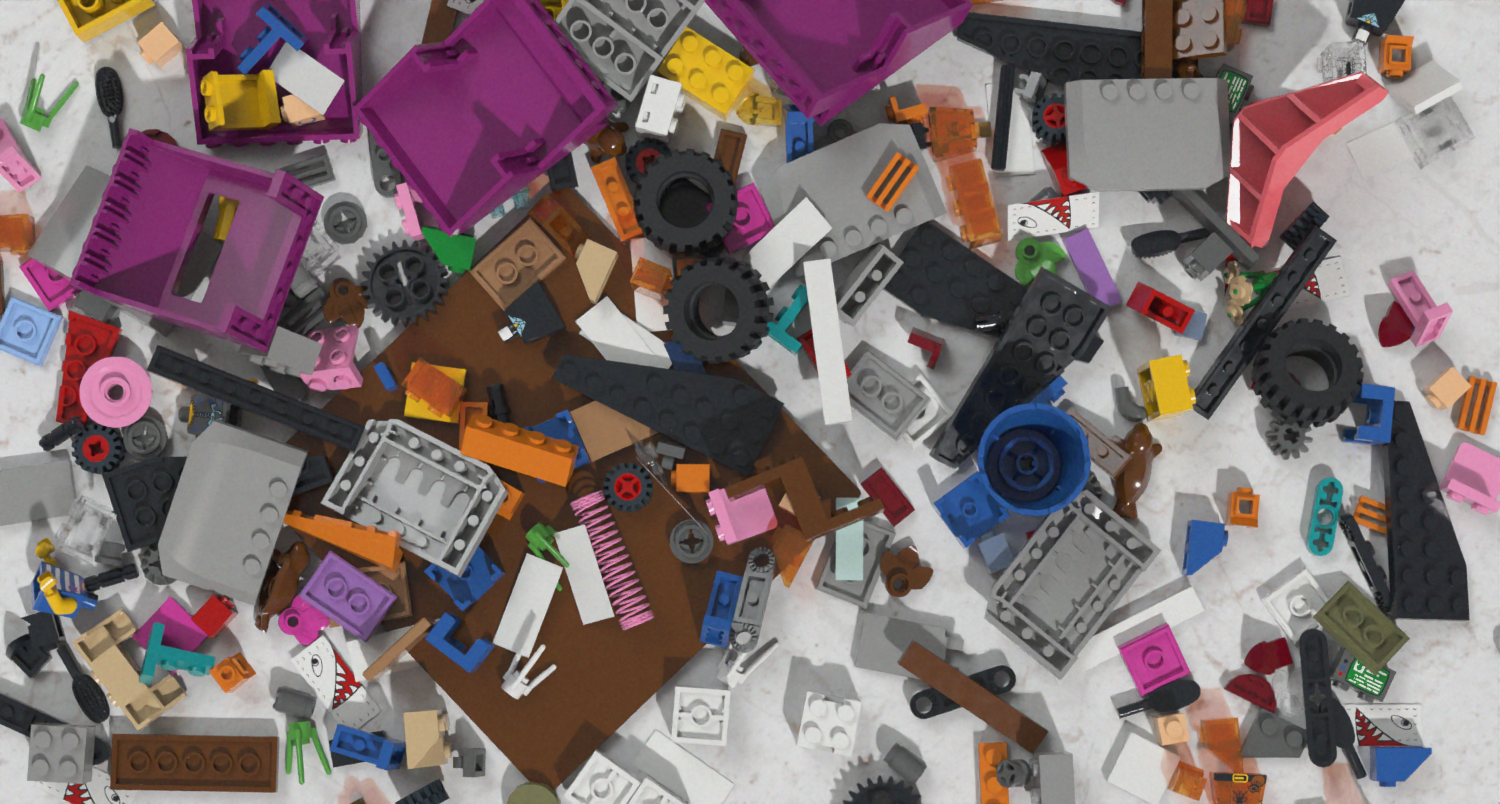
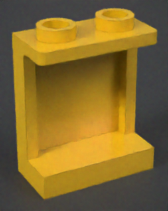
[200,70,281,131]

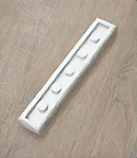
[803,258,852,425]
[1052,586,1205,685]

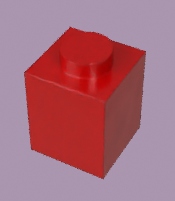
[191,595,239,638]

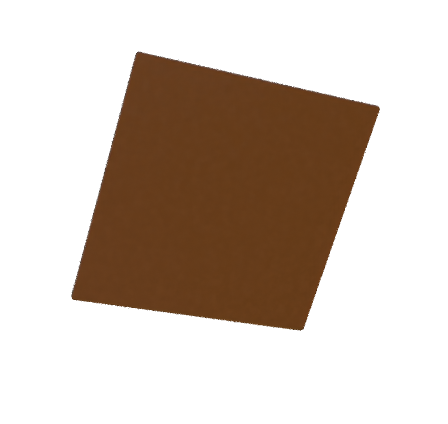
[286,189,861,790]

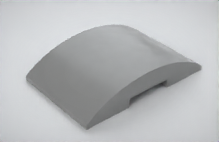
[554,0,705,102]
[27,165,223,337]

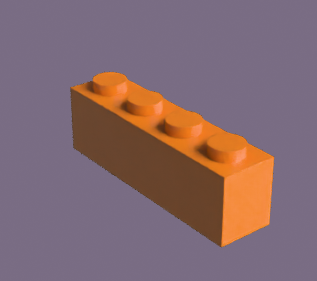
[460,414,579,487]

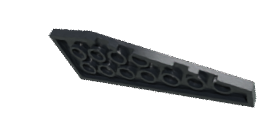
[957,12,1141,89]
[883,221,1104,364]
[929,266,1112,469]
[552,354,784,477]
[1382,401,1470,622]
[102,456,334,552]

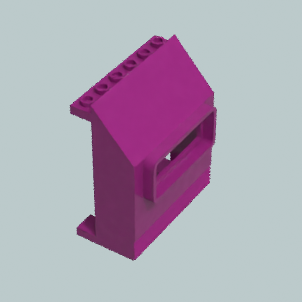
[69,128,324,353]

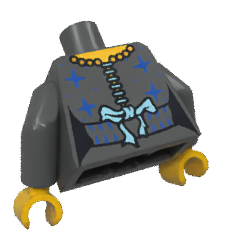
[178,378,259,438]

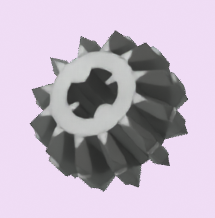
[1265,416,1313,460]

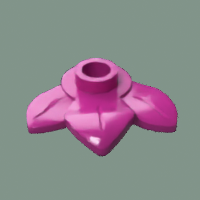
[278,594,329,646]

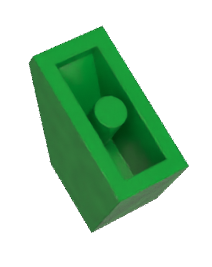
[422,225,477,273]

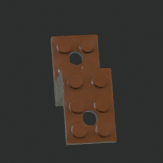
[724,455,885,543]

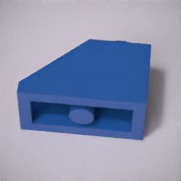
[1182,520,1228,576]
[1370,747,1432,787]

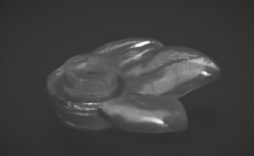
[635,440,667,486]
[1272,667,1326,717]

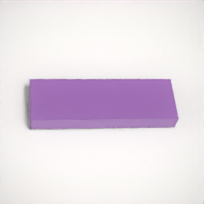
[1063,228,1123,307]

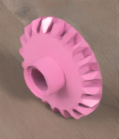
[79,357,153,428]

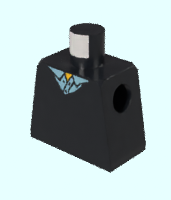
[1345,0,1405,45]
[497,282,567,346]

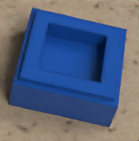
[373,362,399,393]

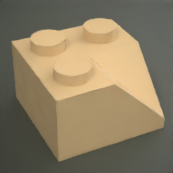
[403,708,452,769]

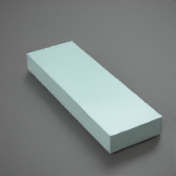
[835,498,864,581]

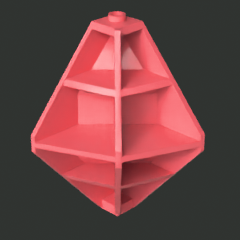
[1226,71,1389,249]

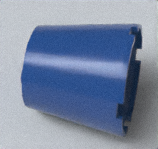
[977,403,1091,516]

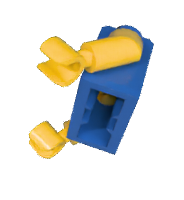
[31,538,98,618]

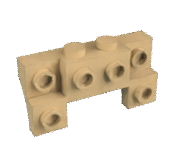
[72,609,188,730]

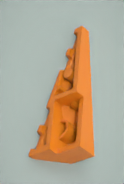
[283,510,403,573]

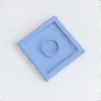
[0,296,64,367]

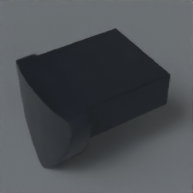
[5,634,52,678]

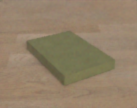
[1313,581,1410,676]

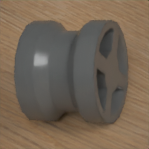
[94,540,126,566]
[996,759,1031,788]

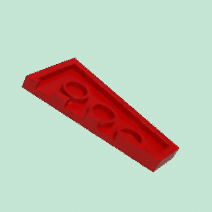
[56,310,123,428]

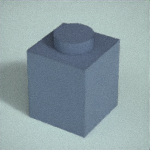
[976,531,1014,575]

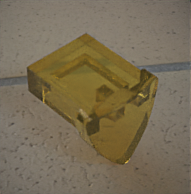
[736,92,782,127]

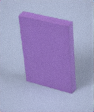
[298,550,399,643]

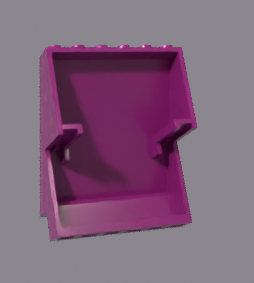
[186,0,363,148]
[353,0,618,237]
[705,0,973,126]

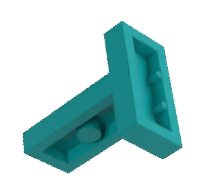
[767,284,808,355]
[139,622,215,684]

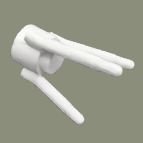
[716,637,779,688]
[501,644,557,699]

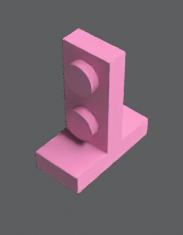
[0,118,42,193]
[1388,270,1453,347]

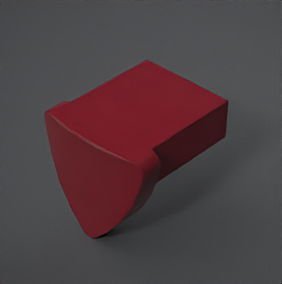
[1378,301,1413,347]
[907,327,945,370]
[1244,637,1293,675]

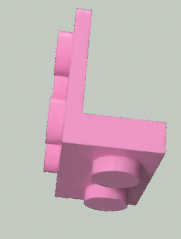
[394,182,440,241]
[300,325,363,393]
[1439,442,1500,515]
[705,488,778,545]

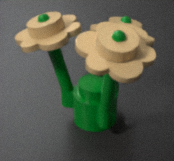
[1224,261,1277,326]

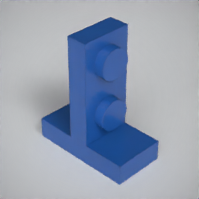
[237,1,308,75]
[783,104,815,163]
[699,571,743,648]
[330,724,406,770]

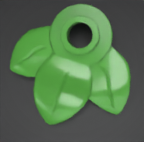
[1014,238,1066,286]

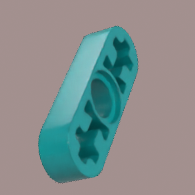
[1306,478,1343,556]

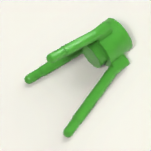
[20,74,79,132]
[525,522,570,591]
[286,721,331,785]

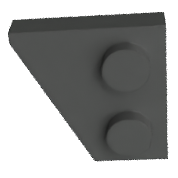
[1237,708,1307,758]

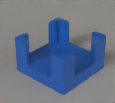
[1342,384,1395,446]
[523,409,591,483]
[931,471,1010,549]
[424,546,506,612]
[425,612,495,673]

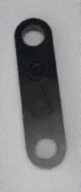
[1338,512,1391,616]
[910,665,1016,719]

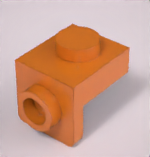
[885,95,928,125]

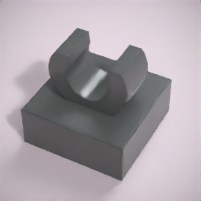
[1014,71,1048,106]
[656,439,687,470]
[453,748,486,777]

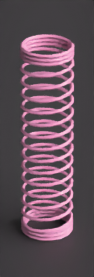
[570,490,655,630]

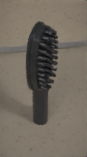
[95,67,124,149]
[1131,228,1211,259]
[56,645,110,723]
[1116,680,1201,719]
[1319,698,1367,780]

